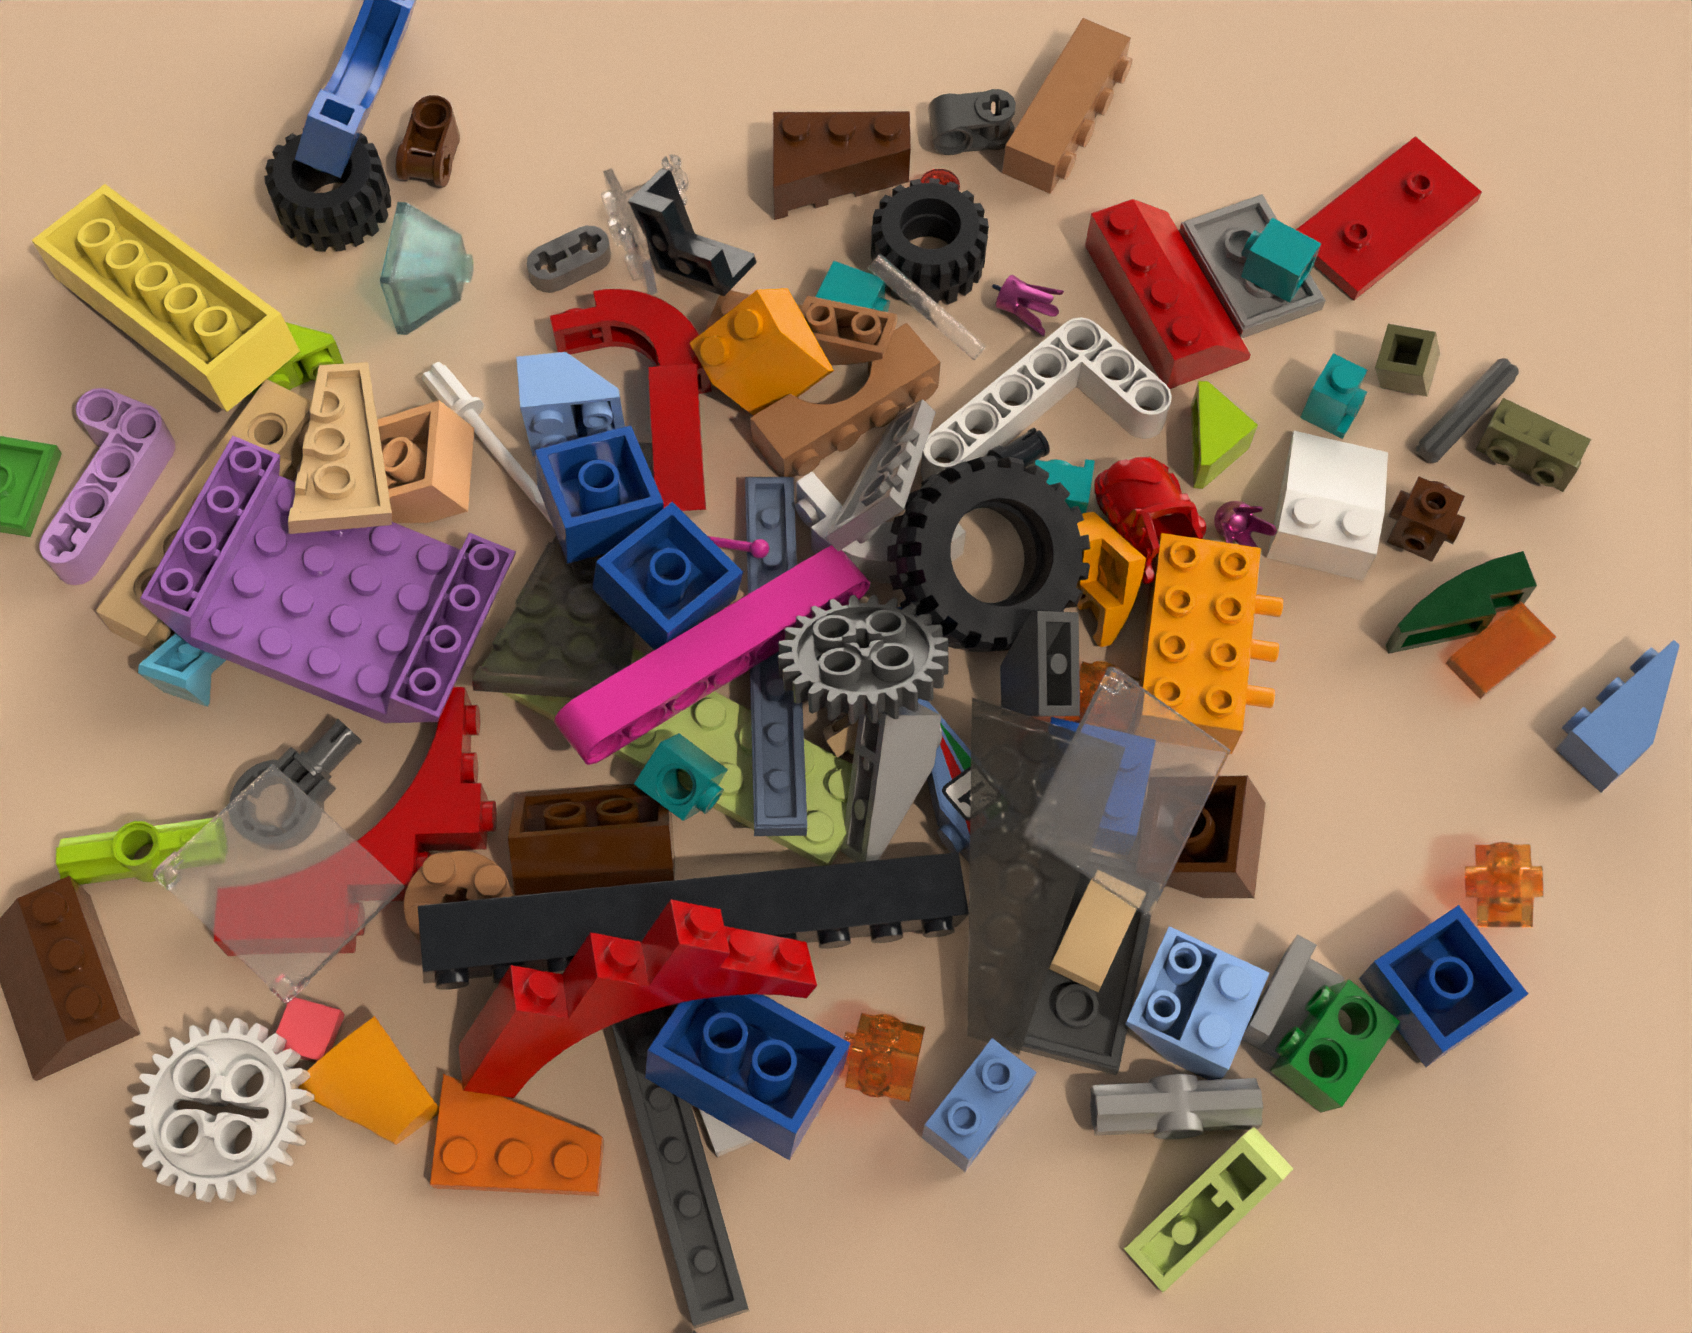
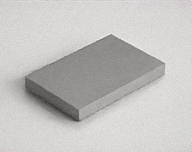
[1179,194,1326,339]

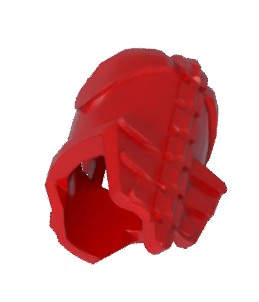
[1094,456,1206,584]

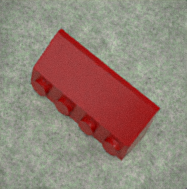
[1085,199,1251,389]

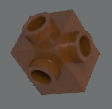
[1387,476,1466,562]

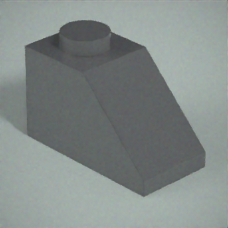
[1000,611,1080,717]

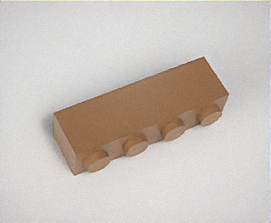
[1002,18,1133,194]

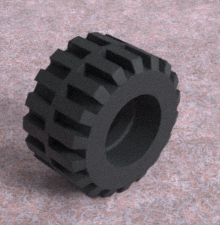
[264,128,392,252]
[871,178,989,307]

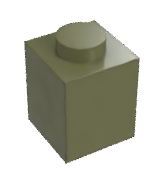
[1375,323,1440,397]

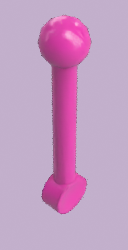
[708,536,770,558]

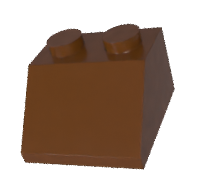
[1134,775,1266,899]

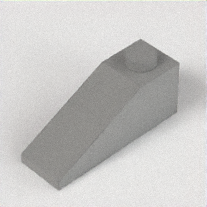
[841,703,942,862]

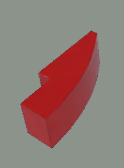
[648,364,707,511]

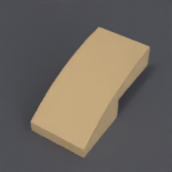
[1049,870,1144,992]

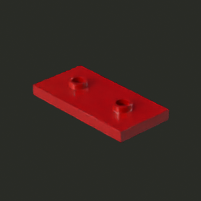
[1296,136,1482,300]

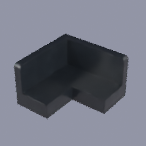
[628,168,757,296]

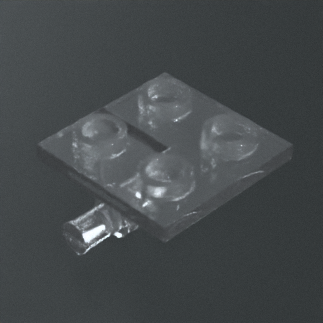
[601,154,689,295]

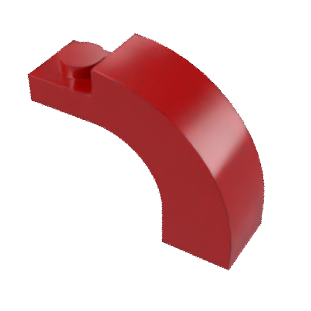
[550,289,712,394]

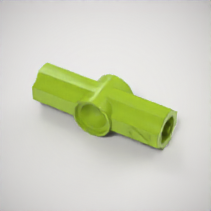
[56,817,229,885]

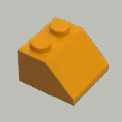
[690,288,834,416]

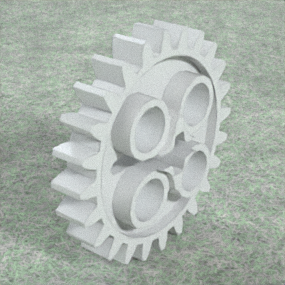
[130,1018,315,1202]

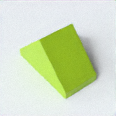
[1191,381,1258,489]

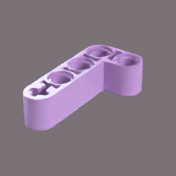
[39,388,175,585]

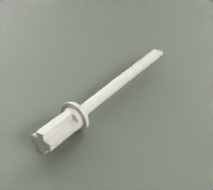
[422,362,553,527]

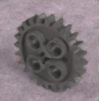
[778,595,949,724]

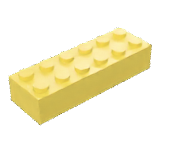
[31,184,300,412]

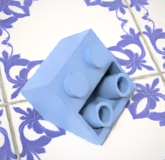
[516,352,625,456]
[1125,926,1269,1080]

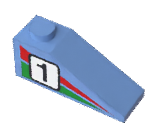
[918,699,1022,864]

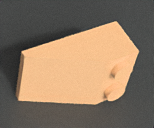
[377,400,474,523]

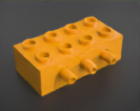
[1132,533,1283,754]

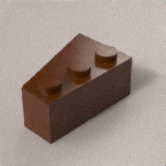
[773,111,911,220]

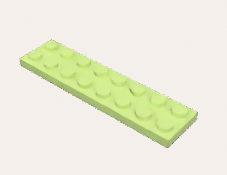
[477,595,853,866]

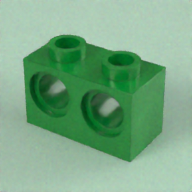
[1270,979,1401,1113]

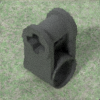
[928,89,1016,155]

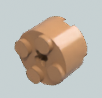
[404,851,515,947]

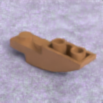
[706,290,898,365]

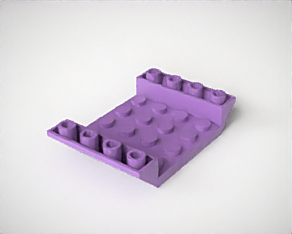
[140,435,516,723]

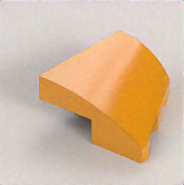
[1076,511,1146,647]
[298,1016,439,1145]

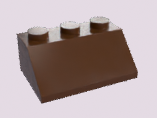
[508,784,675,896]
[0,876,140,1081]

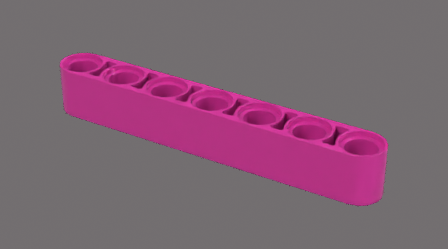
[554,545,870,765]

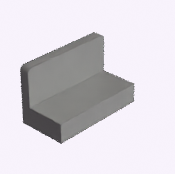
[1242,934,1344,1059]

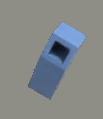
[1556,640,1680,793]

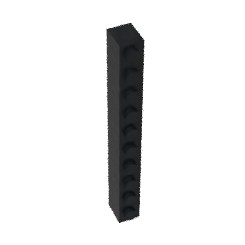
[418,852,969,990]

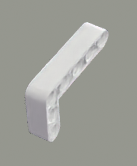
[921,317,1172,480]

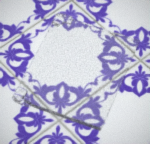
[1023,667,1231,916]
[153,763,405,1003]

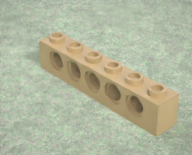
[96,379,312,653]

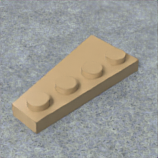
[288,362,392,534]

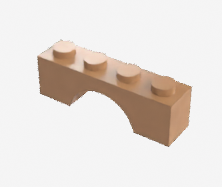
[750,323,941,477]

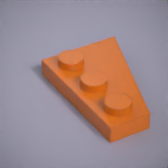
[430,1074,604,1196]

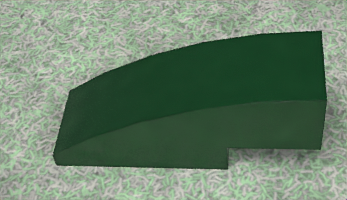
[1386,551,1537,654]

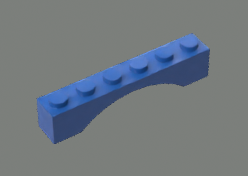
[295,0,417,178]

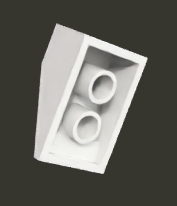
[1267,431,1388,581]

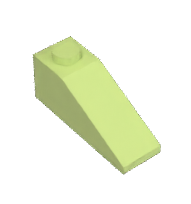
[1124,1127,1293,1292]

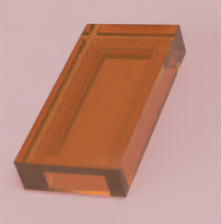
[1446,602,1556,700]

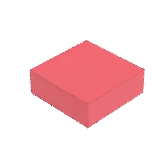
[276,996,345,1063]

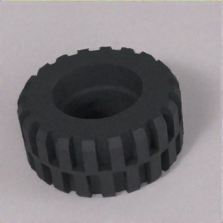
[887,456,1090,652]

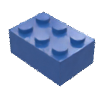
[645,994,851,1160]

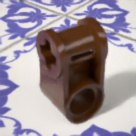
[396,95,460,187]

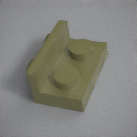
[1475,398,1591,492]

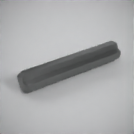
[1416,358,1519,463]

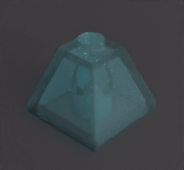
[380,202,474,335]

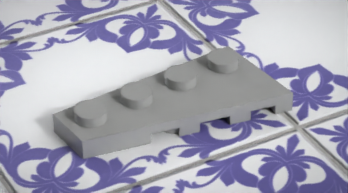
[825,399,936,551]

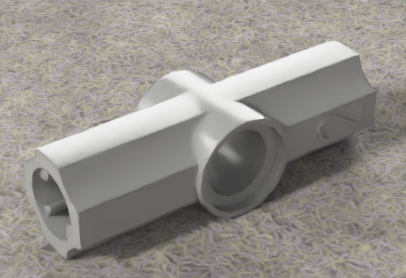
[1090,1074,1263,1139]

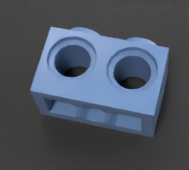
[922,1038,1037,1172]

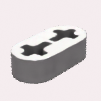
[527,225,611,293]

